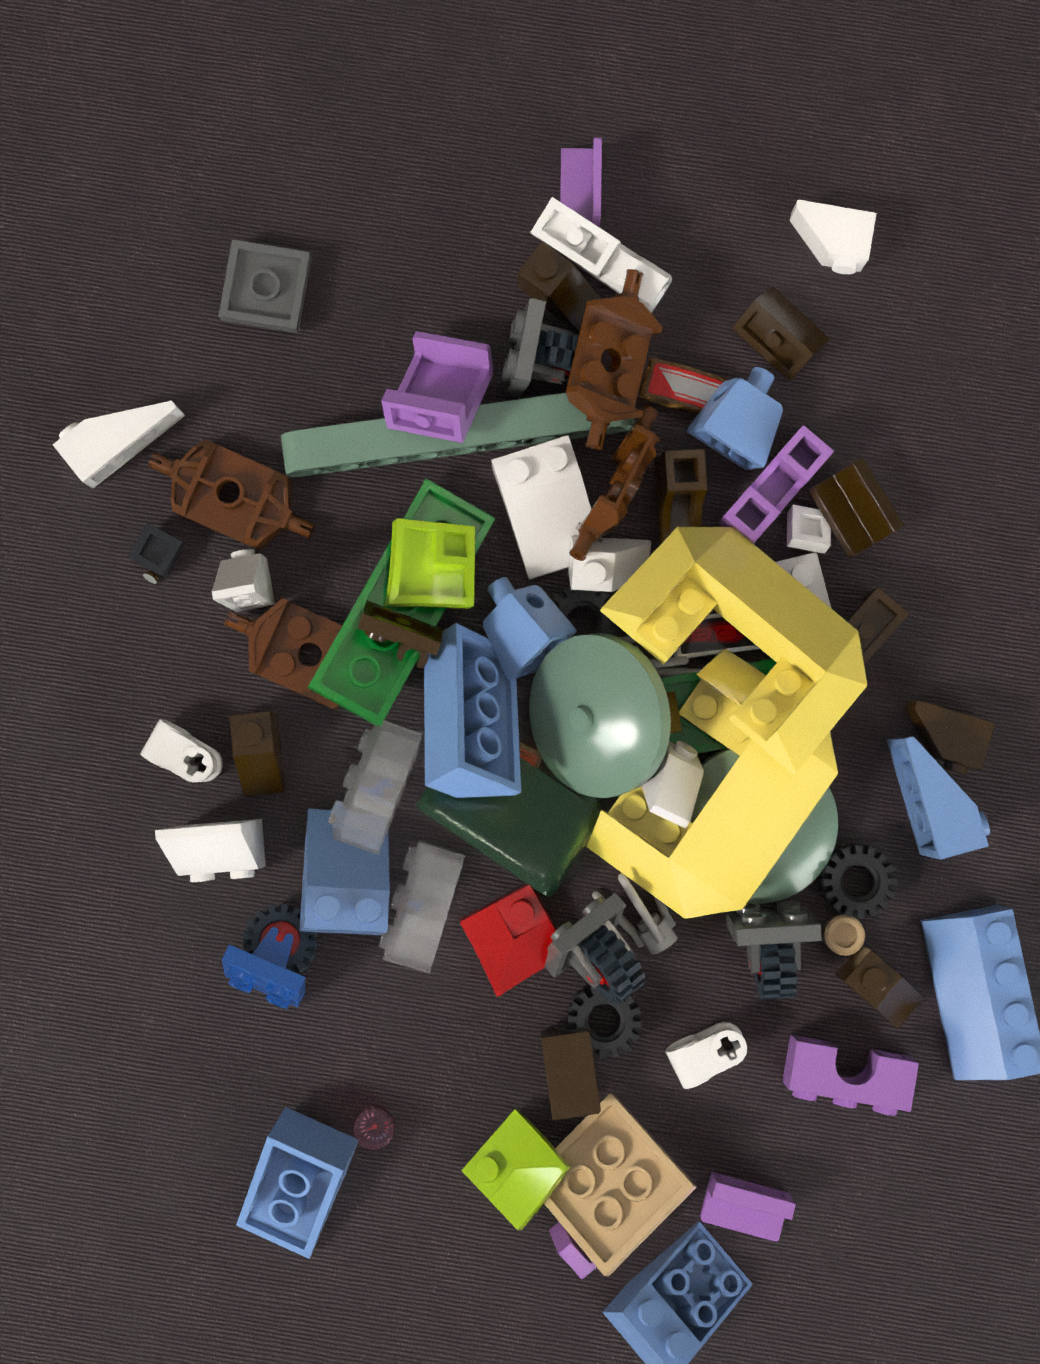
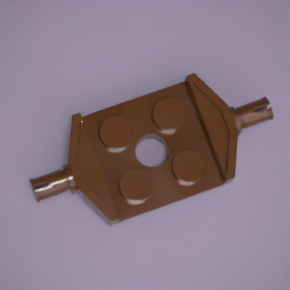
[566,269,663,450]
[569,406,660,561]
[148,439,316,551]
[224,598,342,710]

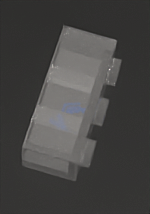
[328,720,423,855]
[379,840,466,974]

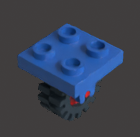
[222,904,317,1009]

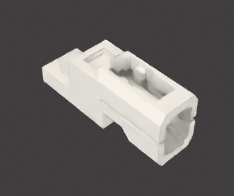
[530,197,672,313]

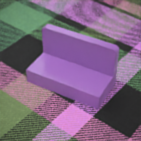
[560,137,602,227]
[700,1172,796,1242]

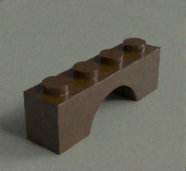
[654,449,715,613]

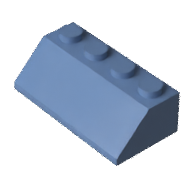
[424,623,521,798]
[920,905,1040,1080]

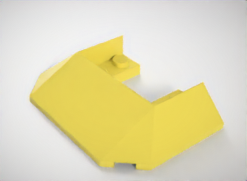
[600,527,867,775]
[586,648,838,919]

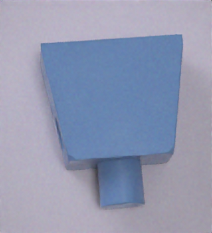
[686,367,783,470]
[483,577,577,681]

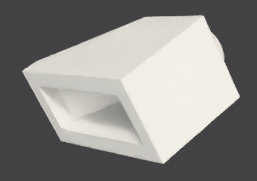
[790,200,877,274]
[568,536,651,592]
[641,741,704,829]

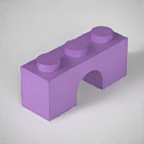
[718,425,834,544]
[782,1034,919,1116]

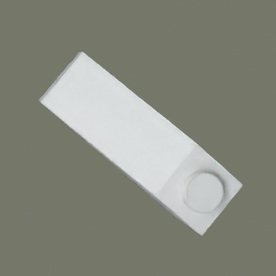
[53,401,185,489]
[212,549,275,612]

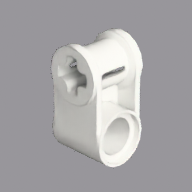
[140,718,223,782]
[665,1021,747,1089]

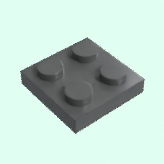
[218,239,312,333]

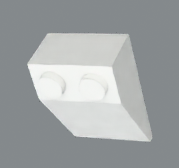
[491,435,591,580]
[155,819,266,882]

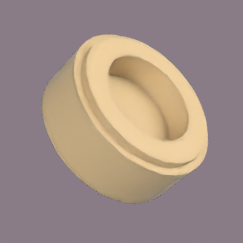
[822,914,865,956]

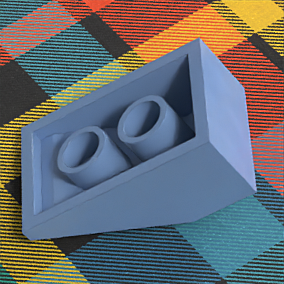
[887,736,990,860]
[299,809,390,935]
[236,1107,359,1259]

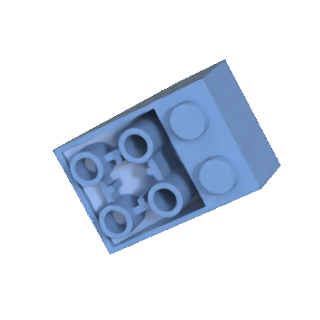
[602,1222,753,1364]

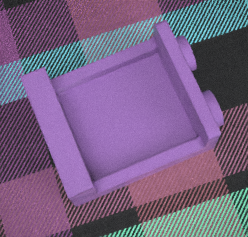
[381,331,494,443]

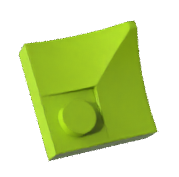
[385,518,475,609]
[461,1109,570,1230]

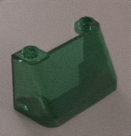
[415,757,603,898]

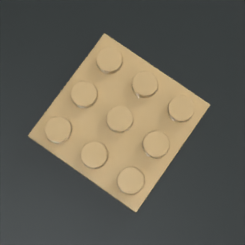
[544,1093,697,1277]

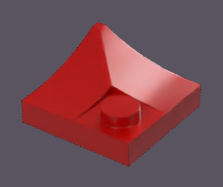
[460,881,557,997]

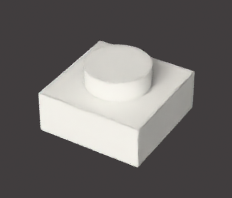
[787,505,831,554]

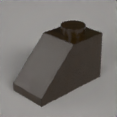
[517,241,601,334]
[905,700,995,775]
[229,711,285,796]
[835,946,923,1029]

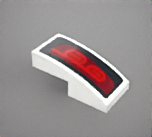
[674,614,760,658]

